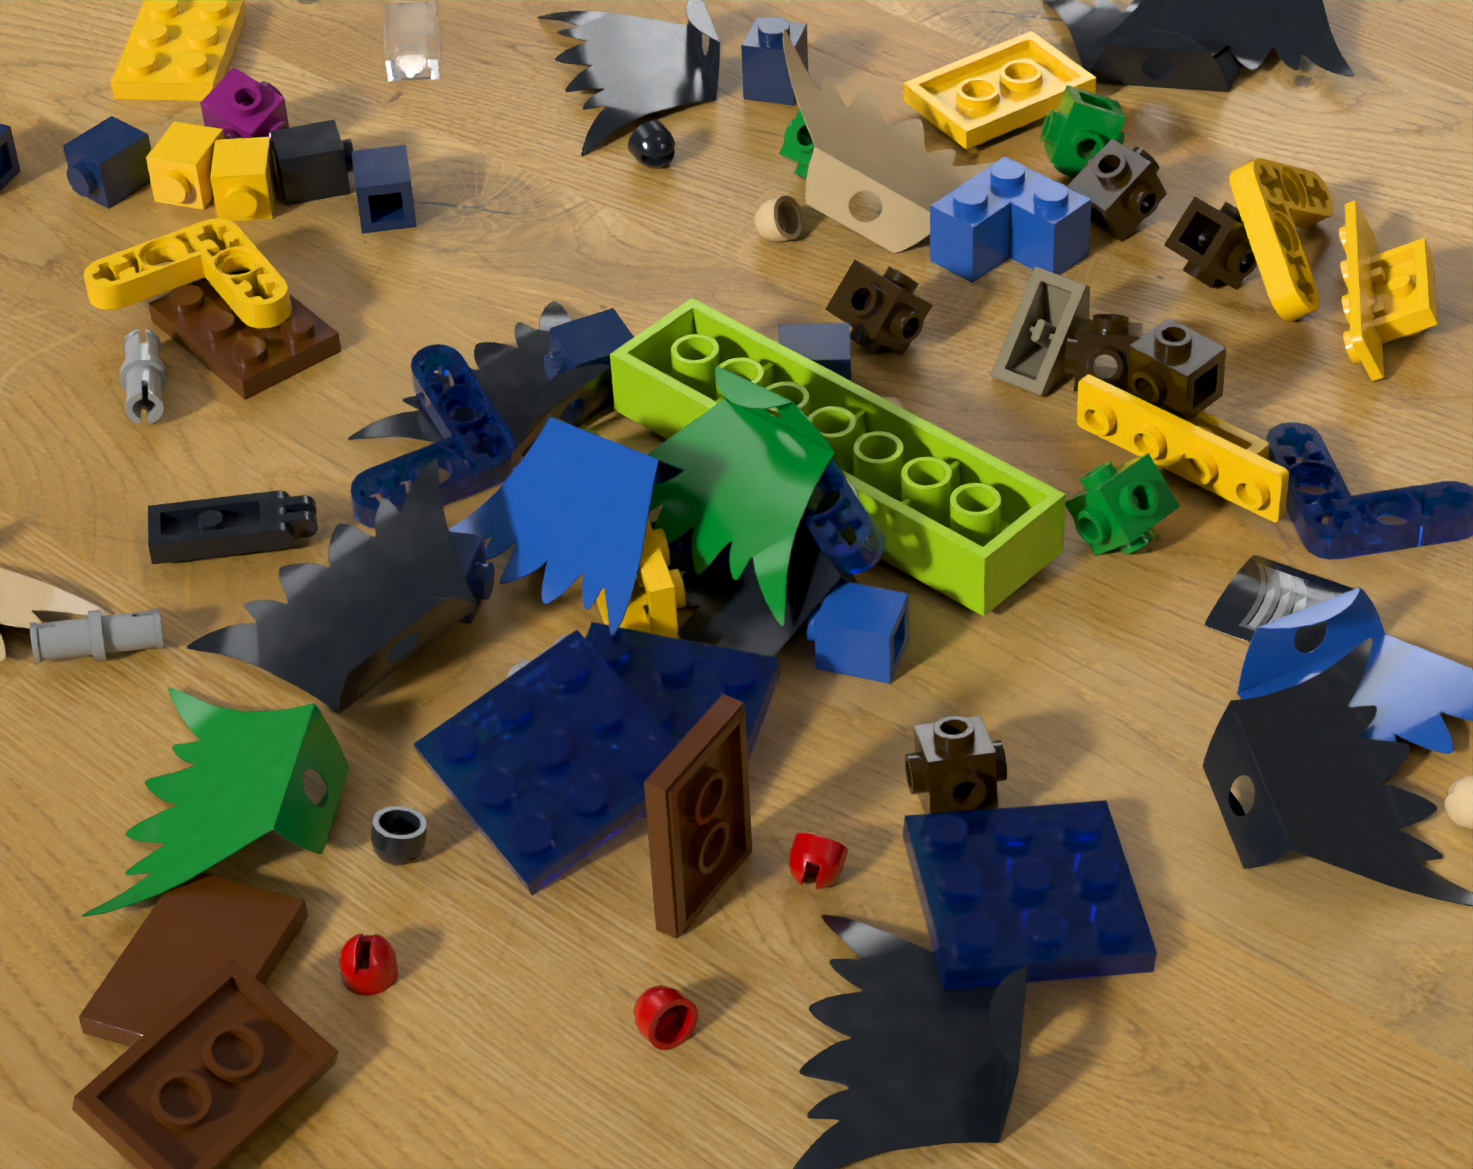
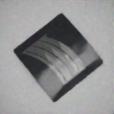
[1205,555,1354,653]

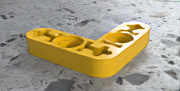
[1229,158,1334,322]
[83,218,292,328]

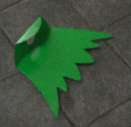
[647,365,836,626]
[82,687,349,917]

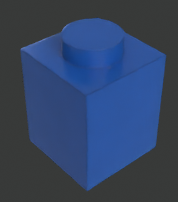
[807,580,909,684]

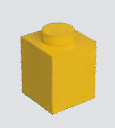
[146,121,225,210]
[210,137,277,222]

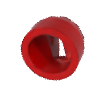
[788,833,848,889]
[339,933,398,995]
[634,985,698,1050]

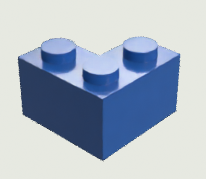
[930,156,1091,283]

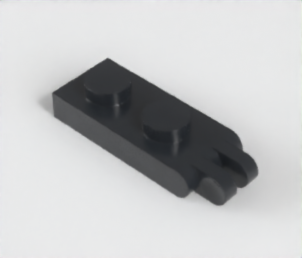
[148,490,318,564]

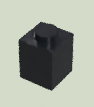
[270,119,354,206]

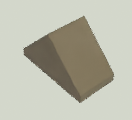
[990,266,1090,397]

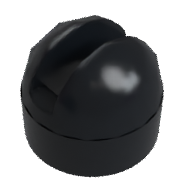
[628,120,675,169]
[371,806,427,866]

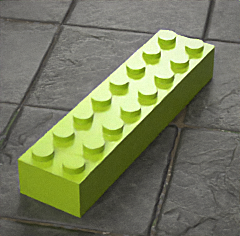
[610,298,1066,616]

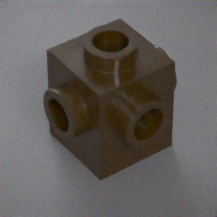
[1067,139,1167,242]
[1164,196,1257,290]
[825,259,933,355]
[1064,314,1143,392]
[1127,318,1226,421]
[905,716,1007,831]

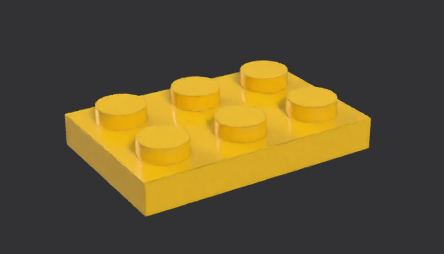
[111,0,246,101]
[903,31,1096,150]

